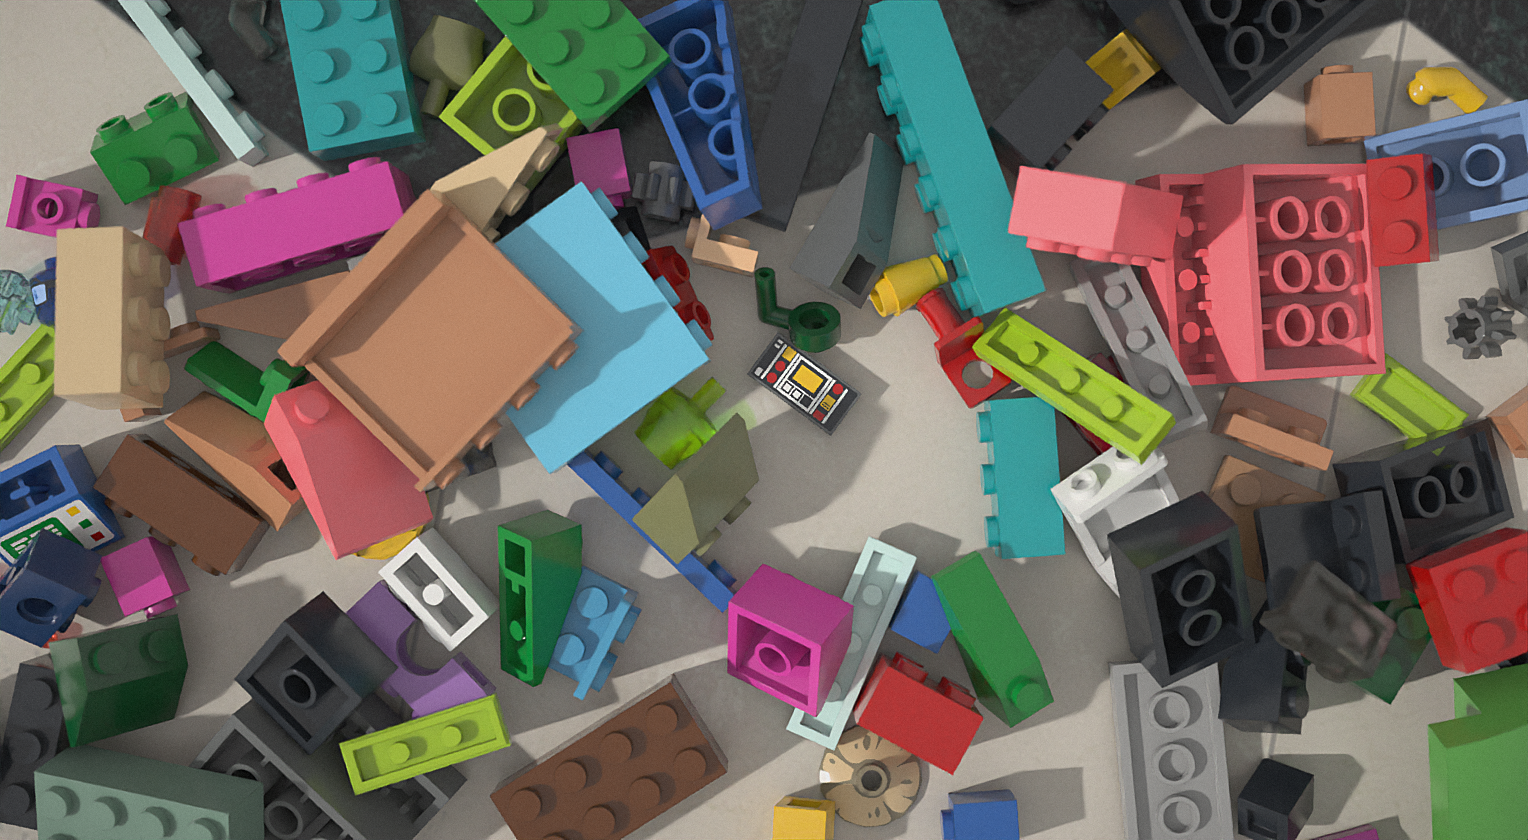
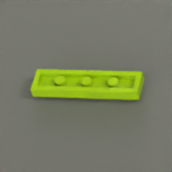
[972,307,1176,465]

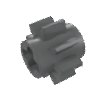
[631,161,695,222]
[1444,296,1517,360]

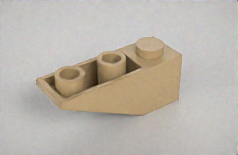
[430,124,563,243]

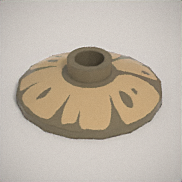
[819,725,922,827]

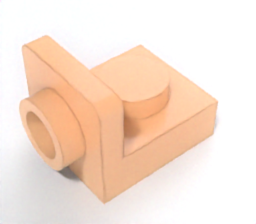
[685,214,758,278]

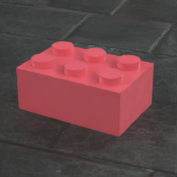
[1008,166,1184,267]

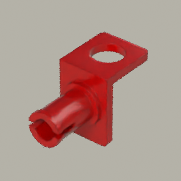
[915,288,1012,409]

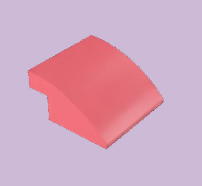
[1135,164,1386,386]

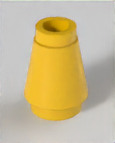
[869,254,948,317]

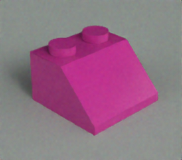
[727,564,854,717]

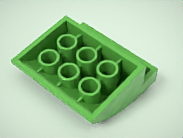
[1427,664,1528,840]

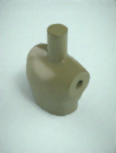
[409,15,486,119]

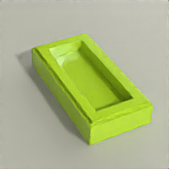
[1350,353,1469,456]

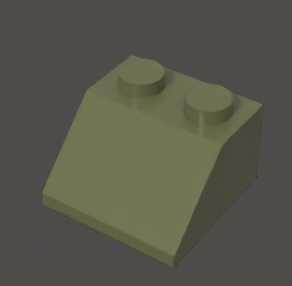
[631,412,759,564]

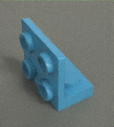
[548,565,642,700]

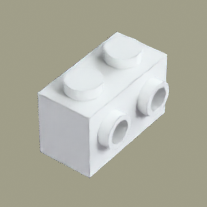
[378,527,499,651]

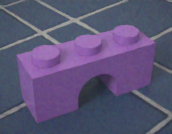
[346,579,497,719]

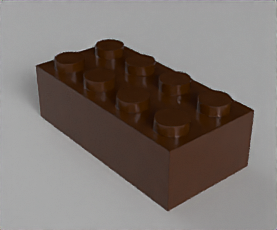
[490,673,728,840]

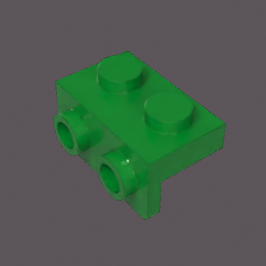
[90,92,220,205]

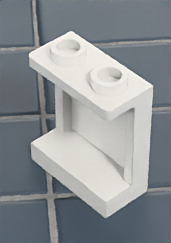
[1050,447,1180,598]

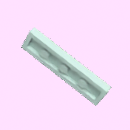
[118,0,269,167]
[786,536,917,750]

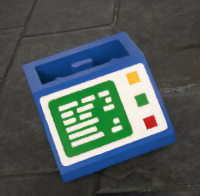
[0,444,125,566]

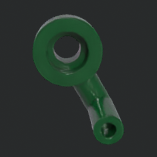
[754,267,841,353]

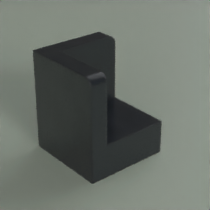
[1237,758,1314,840]

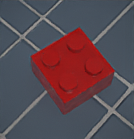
[1405,527,1528,674]
[852,651,984,775]

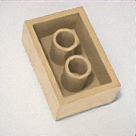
[54,226,171,410]

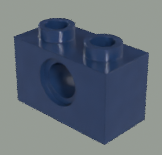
[0,528,102,648]

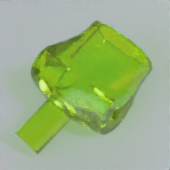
[634,376,727,470]

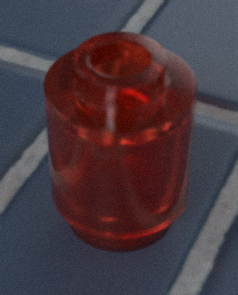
[142,185,202,266]

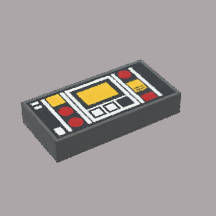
[747,332,862,436]

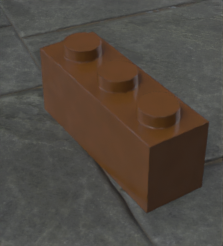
[93,434,271,576]

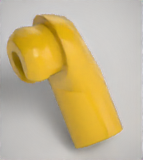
[1406,66,1488,114]

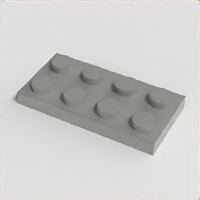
[1108,660,1234,840]

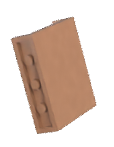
[276,189,584,492]

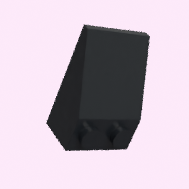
[1332,418,1514,564]

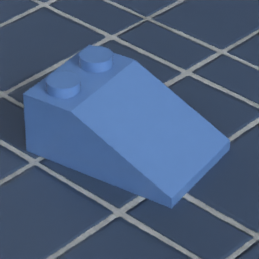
[1364,99,1528,230]

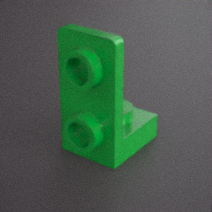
[184,341,311,422]

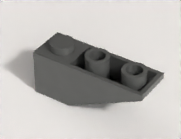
[790,132,904,309]

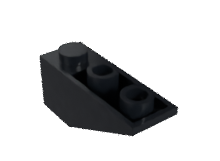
[1218,598,1318,735]

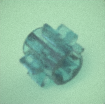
[0,270,38,335]

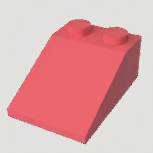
[264,380,433,560]

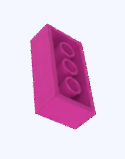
[178,157,416,294]

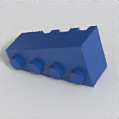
[638,0,762,231]

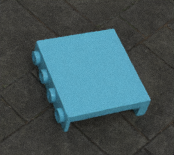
[495,181,713,474]

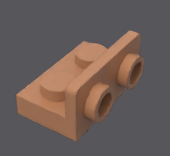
[1210,386,1334,471]

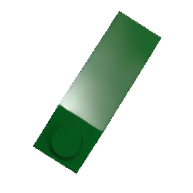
[498,510,583,687]
[931,551,1054,728]

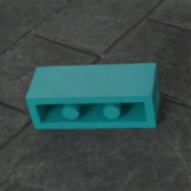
[976,397,1066,559]

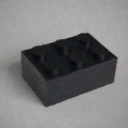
[1107,490,1256,688]

